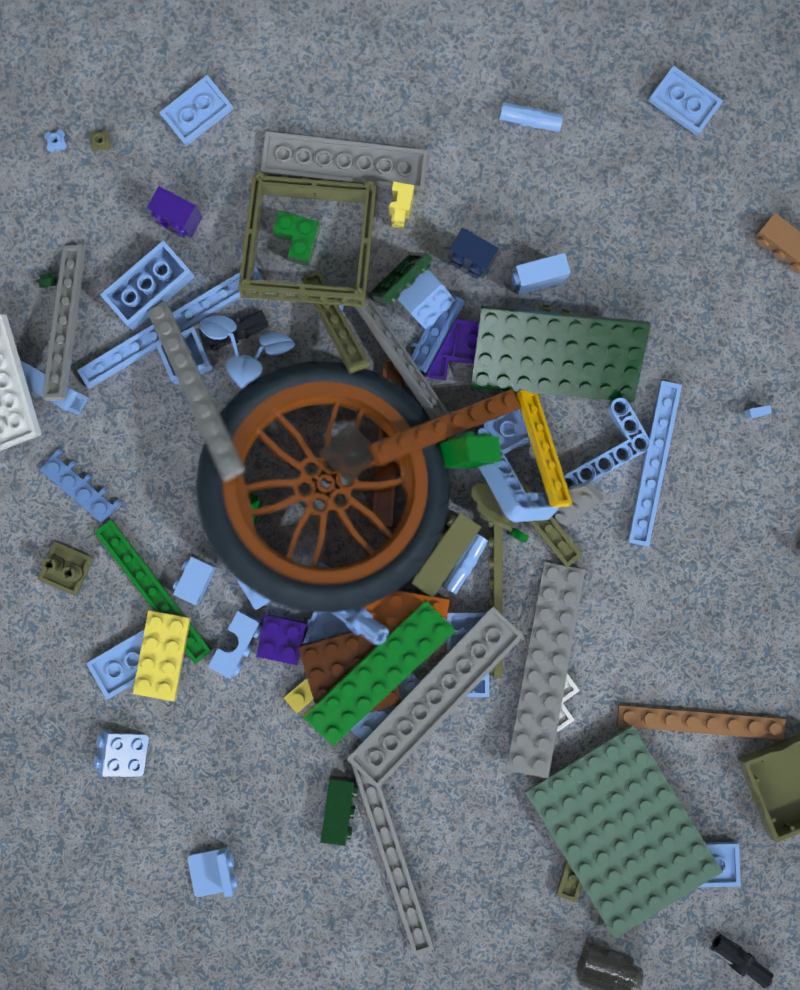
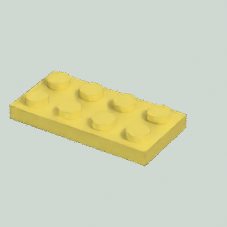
[133,610,191,701]

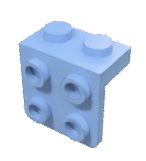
[93,728,149,776]
[188,847,238,898]

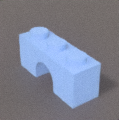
[208,610,262,679]

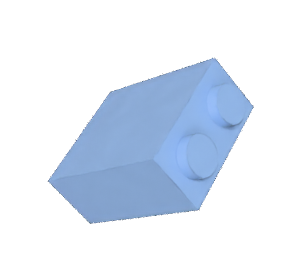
[510,253,571,295]

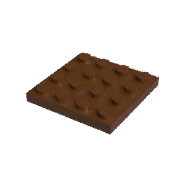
[298,631,402,713]

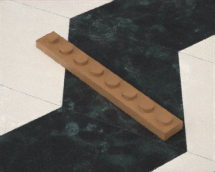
[617,705,786,740]

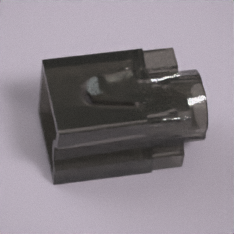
[575,941,643,990]

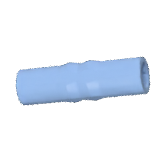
[500,102,563,132]
[442,534,489,594]

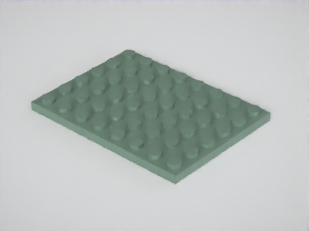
[525,725,723,939]

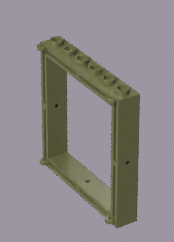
[238,172,376,307]

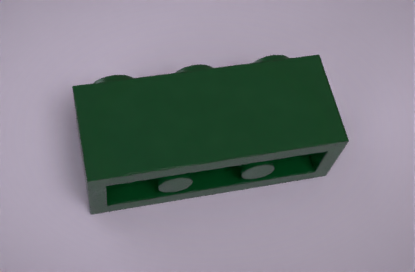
[320,775,358,846]

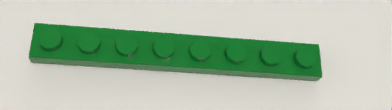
[94,520,213,664]

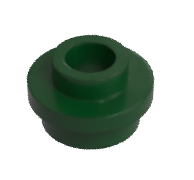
[36,273,57,288]

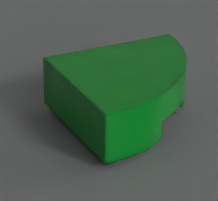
[506,527,530,543]

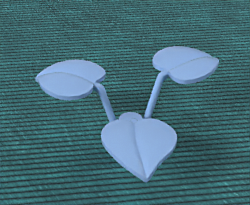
[199,315,295,388]

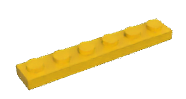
[516,390,573,508]

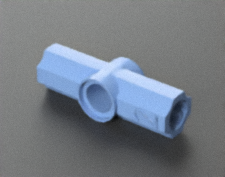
[332,607,389,645]

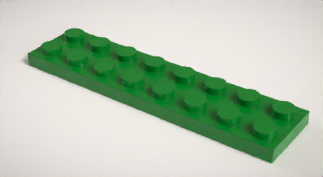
[303,599,456,746]

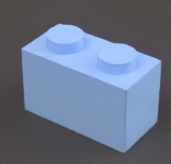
[173,556,217,605]

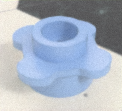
[44,130,67,152]

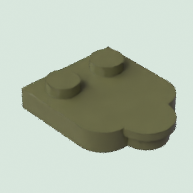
[471,483,515,531]

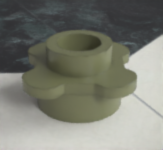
[89,130,111,152]

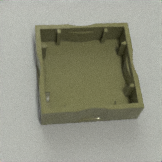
[737,734,800,843]

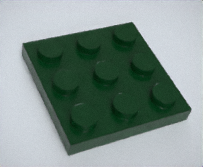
[368,252,433,304]

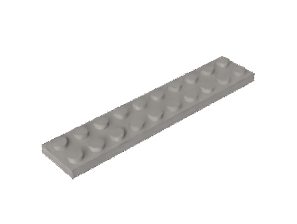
[506,562,585,778]
[347,606,524,789]

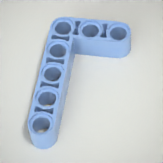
[564,398,650,486]
[474,428,560,522]

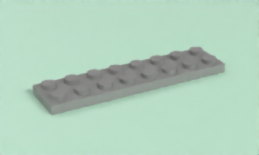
[261,131,428,193]

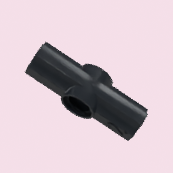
[206,310,270,351]
[711,934,774,989]

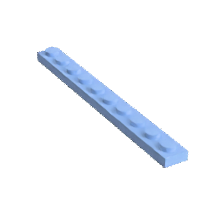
[77,266,264,389]

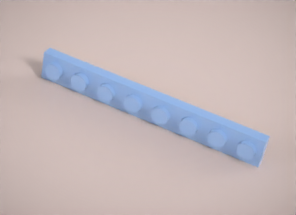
[627,381,682,547]

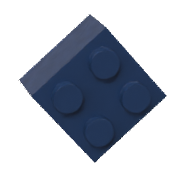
[448,227,499,279]

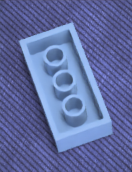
[100,240,195,331]

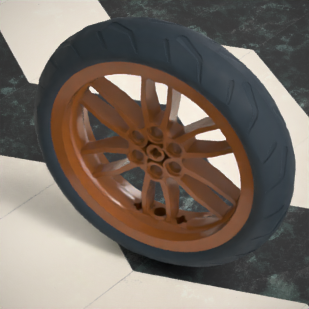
[196,361,450,612]

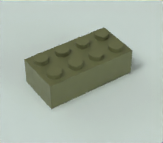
[411,513,481,597]

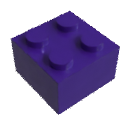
[147,186,203,238]
[256,614,308,665]

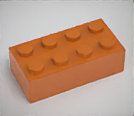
[363,590,450,632]

